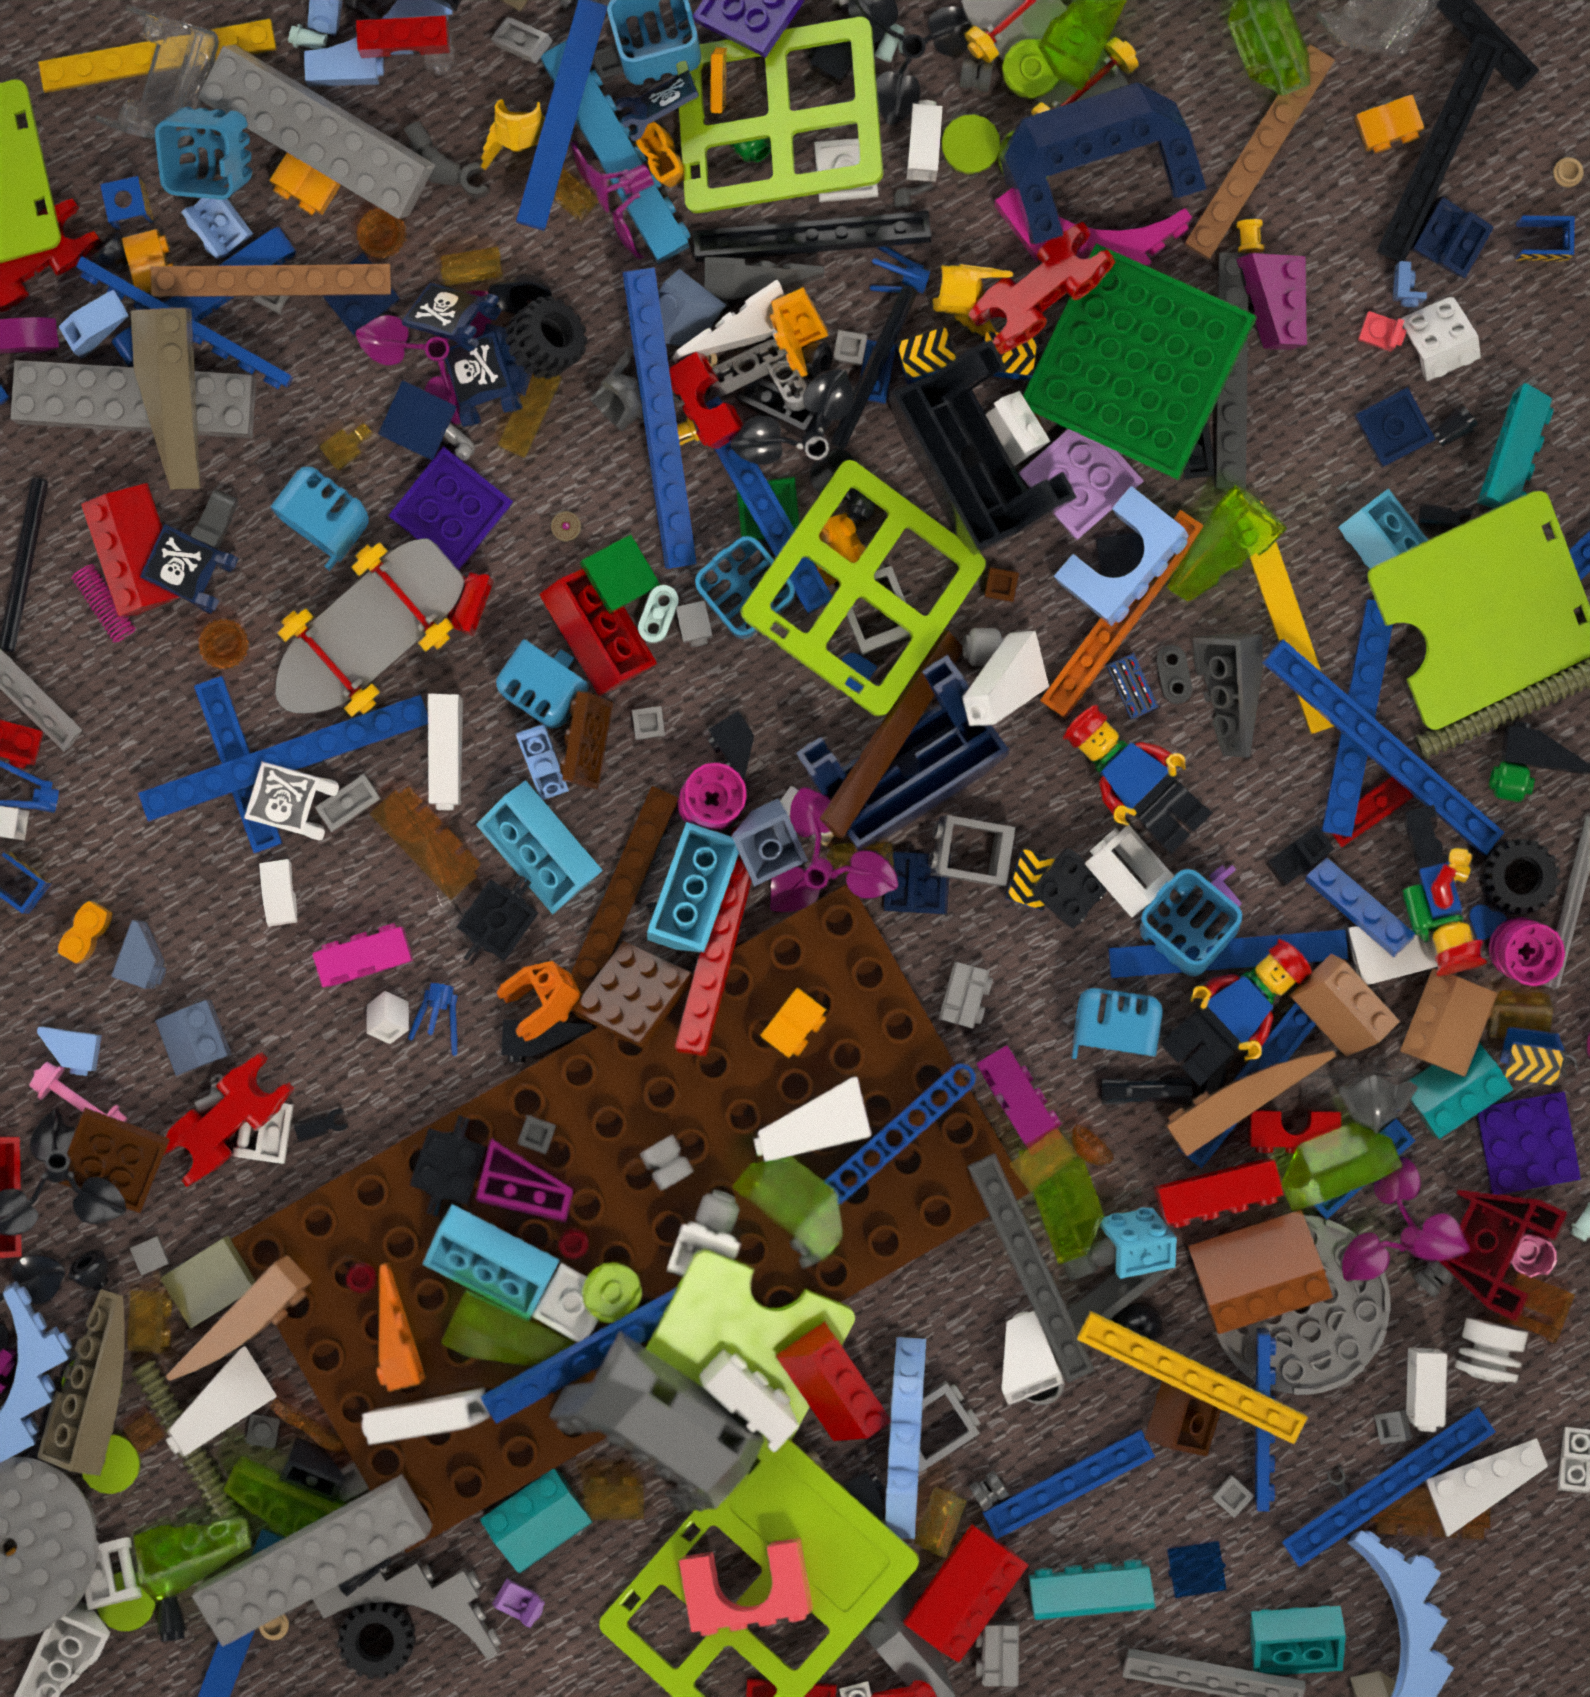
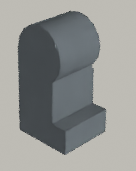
[190,489,239,550]

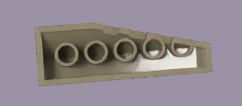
[131,308,201,489]
[37,1289,125,1476]

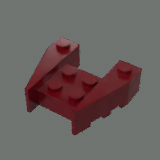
[1438,1190,1568,1323]

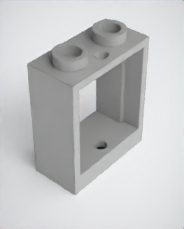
[836,564,911,656]
[928,815,1015,887]
[888,1381,981,1473]

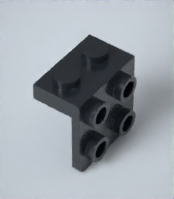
[1031,848,1107,929]

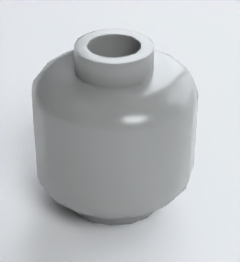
[962,628,1004,667]
[696,1190,739,1235]

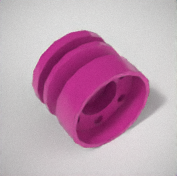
[677,763,747,833]
[1488,917,1565,986]

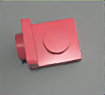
[1358,311,1407,352]

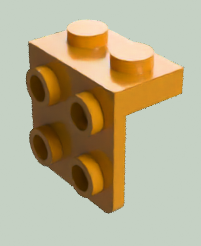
[770,287,829,377]
[814,513,866,587]

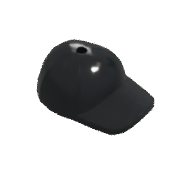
[488,273,552,314]
[1110,1302,1162,1341]

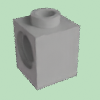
[676,601,713,647]

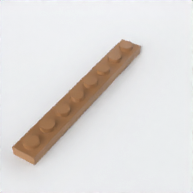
[1184,45,1335,260]
[151,264,391,298]

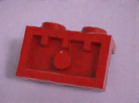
[0,720,44,769]

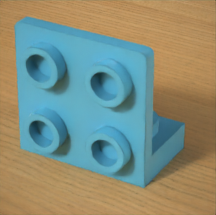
[1098,1208,1177,1279]

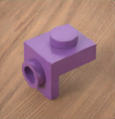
[1209,865,1242,907]
[492,1578,545,1628]

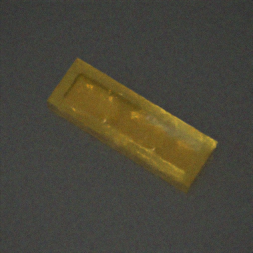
[498,373,562,459]

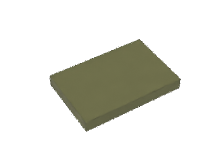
[160,1236,256,1329]

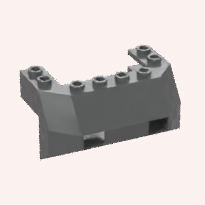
[549,1331,765,1512]

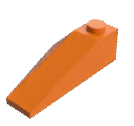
[377,1262,426,1391]

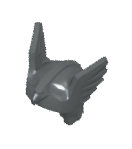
[590,346,681,432]
[1339,1072,1417,1133]

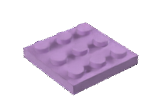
[1018,429,1143,541]

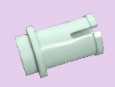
[288,24,328,50]
[874,24,905,62]
[1570,1202,1590,1242]

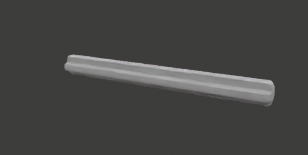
[1543,816,1590,989]

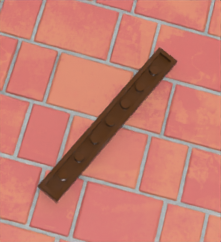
[820,630,962,838]

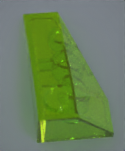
[1038,0,1127,90]
[1167,484,1287,602]
[441,1289,576,1366]
[134,1518,252,1602]

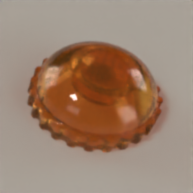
[356,208,407,259]
[198,618,249,670]
[1071,1124,1114,1166]

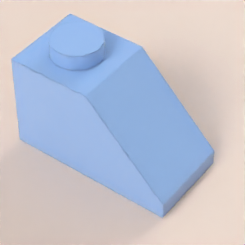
[37,1026,102,1076]

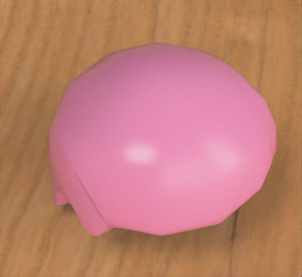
[1511,1232,1557,1278]

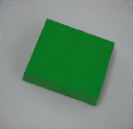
[737,477,799,541]
[580,534,660,614]

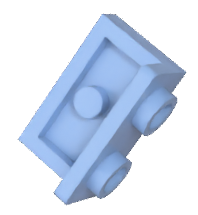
[182,198,253,259]

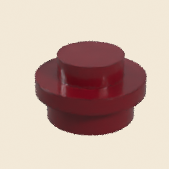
[559,1228,589,1259]
[346,1263,377,1293]

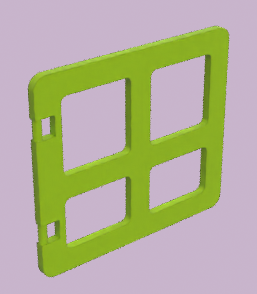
[676,17,883,214]
[741,460,986,716]

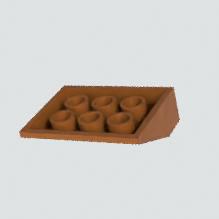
[1188,1209,1333,1334]

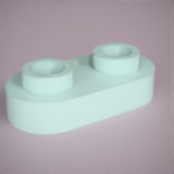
[638,585,679,643]

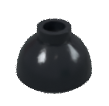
[89,232,128,272]
[802,341,832,380]
[69,1250,109,1290]

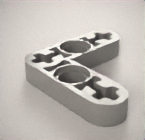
[710,339,807,411]

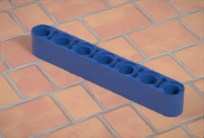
[112,227,297,367]
[813,1064,976,1212]

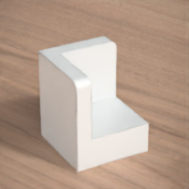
[367,991,409,1044]

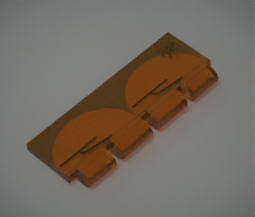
[370,786,481,900]
[1370,1488,1491,1540]

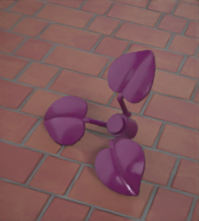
[570,140,654,259]
[356,290,492,424]
[770,787,898,912]
[1342,1156,1469,1282]

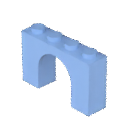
[1054,486,1189,627]

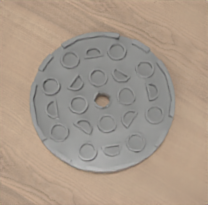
[1215,1215,1391,1395]
[0,1457,99,1640]

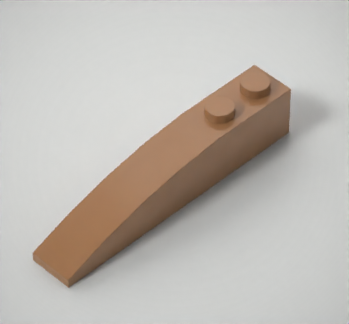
[1165,1050,1336,1156]
[165,1255,311,1381]

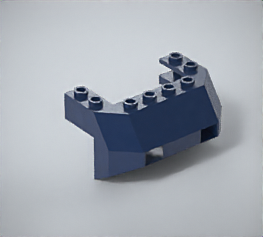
[1000,82,1207,244]
[796,655,1009,851]

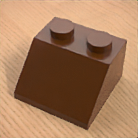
[1144,1382,1222,1456]

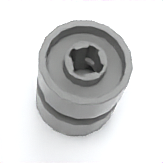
[639,1135,694,1191]

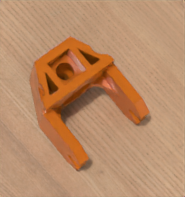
[497,961,582,1041]

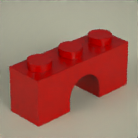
[356,15,450,58]
[669,352,743,449]
[1248,1110,1341,1154]

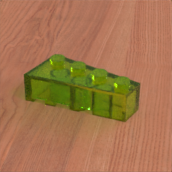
[223,1455,348,1537]

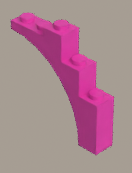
[994,187,1192,267]

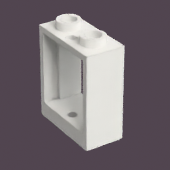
[1085,825,1174,917]
[1406,1348,1447,1432]

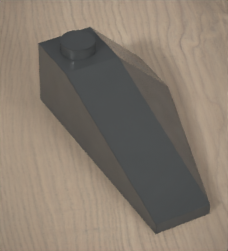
[704,257,824,309]
[1193,633,1263,758]
[861,1585,955,1697]

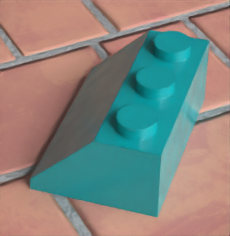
[1406,1043,1514,1139]
[480,1468,593,1574]
[1250,1605,1346,1675]

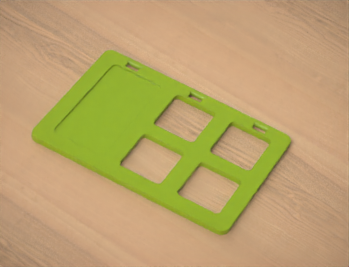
[599,1434,919,1697]

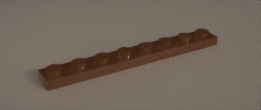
[571,786,678,1009]

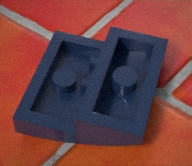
[1411,197,1494,278]
[378,380,457,460]
[884,852,951,914]

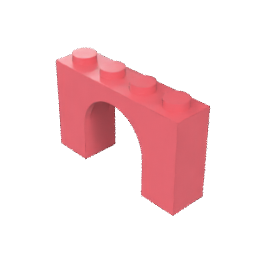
[679,1537,813,1636]

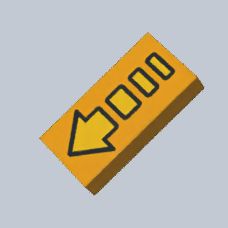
[710,47,727,113]

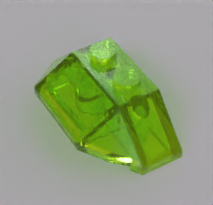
[1227,0,1310,96]
[1281,1122,1403,1211]
[1018,1144,1104,1265]
[732,1156,843,1261]

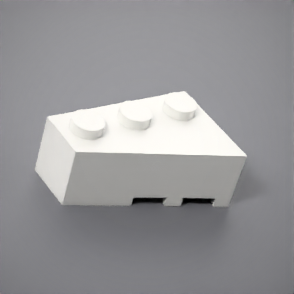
[699,1349,799,1452]

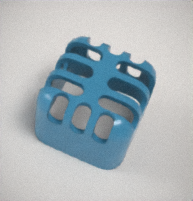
[607,0,702,85]
[155,107,253,200]
[270,467,369,571]
[695,536,794,639]
[496,639,590,728]
[1139,869,1242,976]
[1071,988,1162,1059]

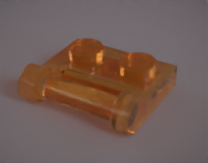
[1498,1272,1575,1344]

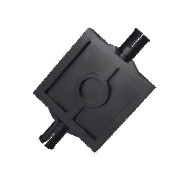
[456,875,539,965]
[410,1115,486,1216]

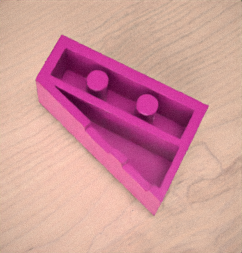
[312,923,414,988]

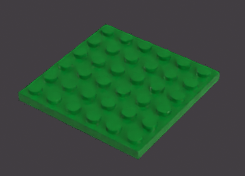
[1023,243,1257,480]

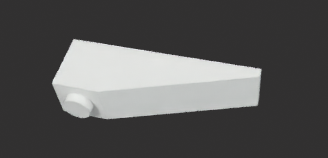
[672,280,785,363]
[14,1601,110,1697]

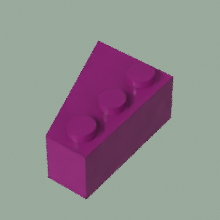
[1236,253,1307,350]
[976,1045,1062,1156]
[477,1139,573,1222]

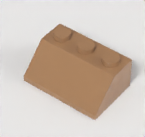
[1289,954,1400,1057]
[1400,968,1498,1077]

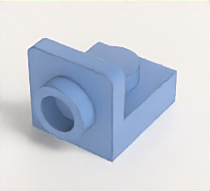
[1393,261,1427,307]

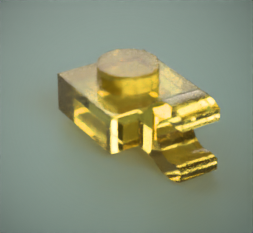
[319,423,374,471]

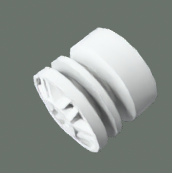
[1455,1317,1528,1383]

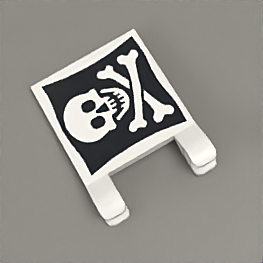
[244,762,339,840]

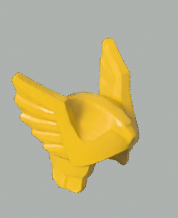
[481,99,545,170]
[932,264,1013,337]

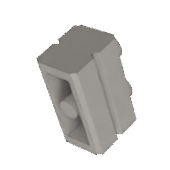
[938,961,993,1029]
[976,1621,1019,1686]

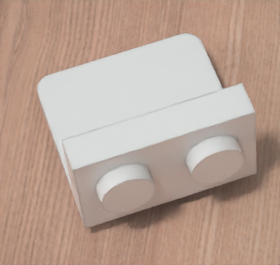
[1402,297,1481,381]
[986,391,1050,467]
[667,1223,740,1276]

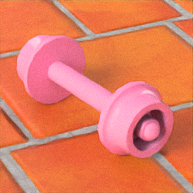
[29,1061,128,1122]

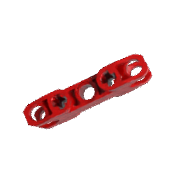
[0,198,101,313]
[968,222,1115,355]
[164,1052,295,1187]

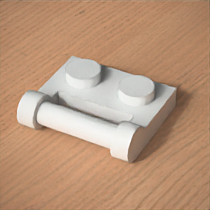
[232,1103,294,1164]
[85,1538,142,1610]

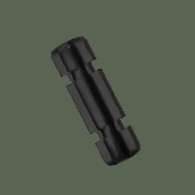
[338,1557,392,1596]

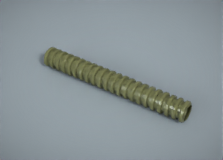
[1415,660,1590,760]
[131,1360,254,1547]

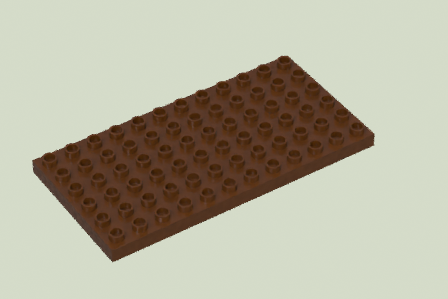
[231,884,1030,1553]

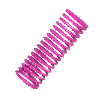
[71,564,136,643]

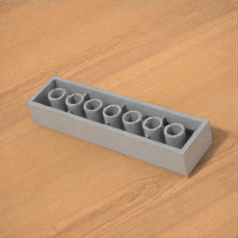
[198,45,435,219]
[10,360,256,438]
[192,1475,433,1647]

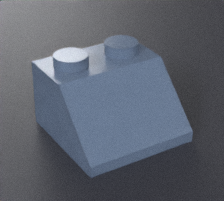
[658,269,726,346]
[732,799,808,886]
[111,920,166,989]
[155,1000,232,1076]

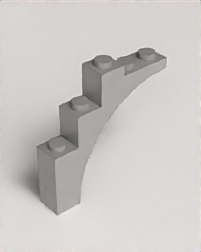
[312,1559,502,1661]

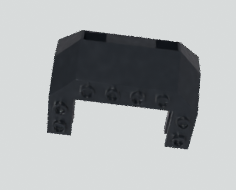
[889,340,1077,555]

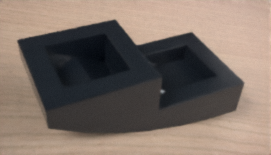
[1265,825,1334,887]

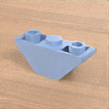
[59,290,129,359]
[516,724,569,800]

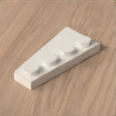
[1425,1438,1548,1537]

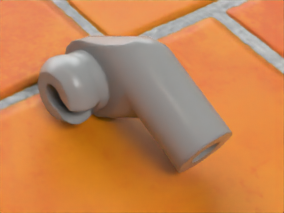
[444,422,475,460]
[195,1074,224,1115]

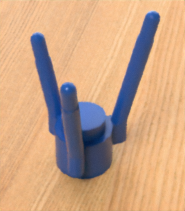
[869,246,930,294]
[0,760,59,813]
[408,983,458,1056]

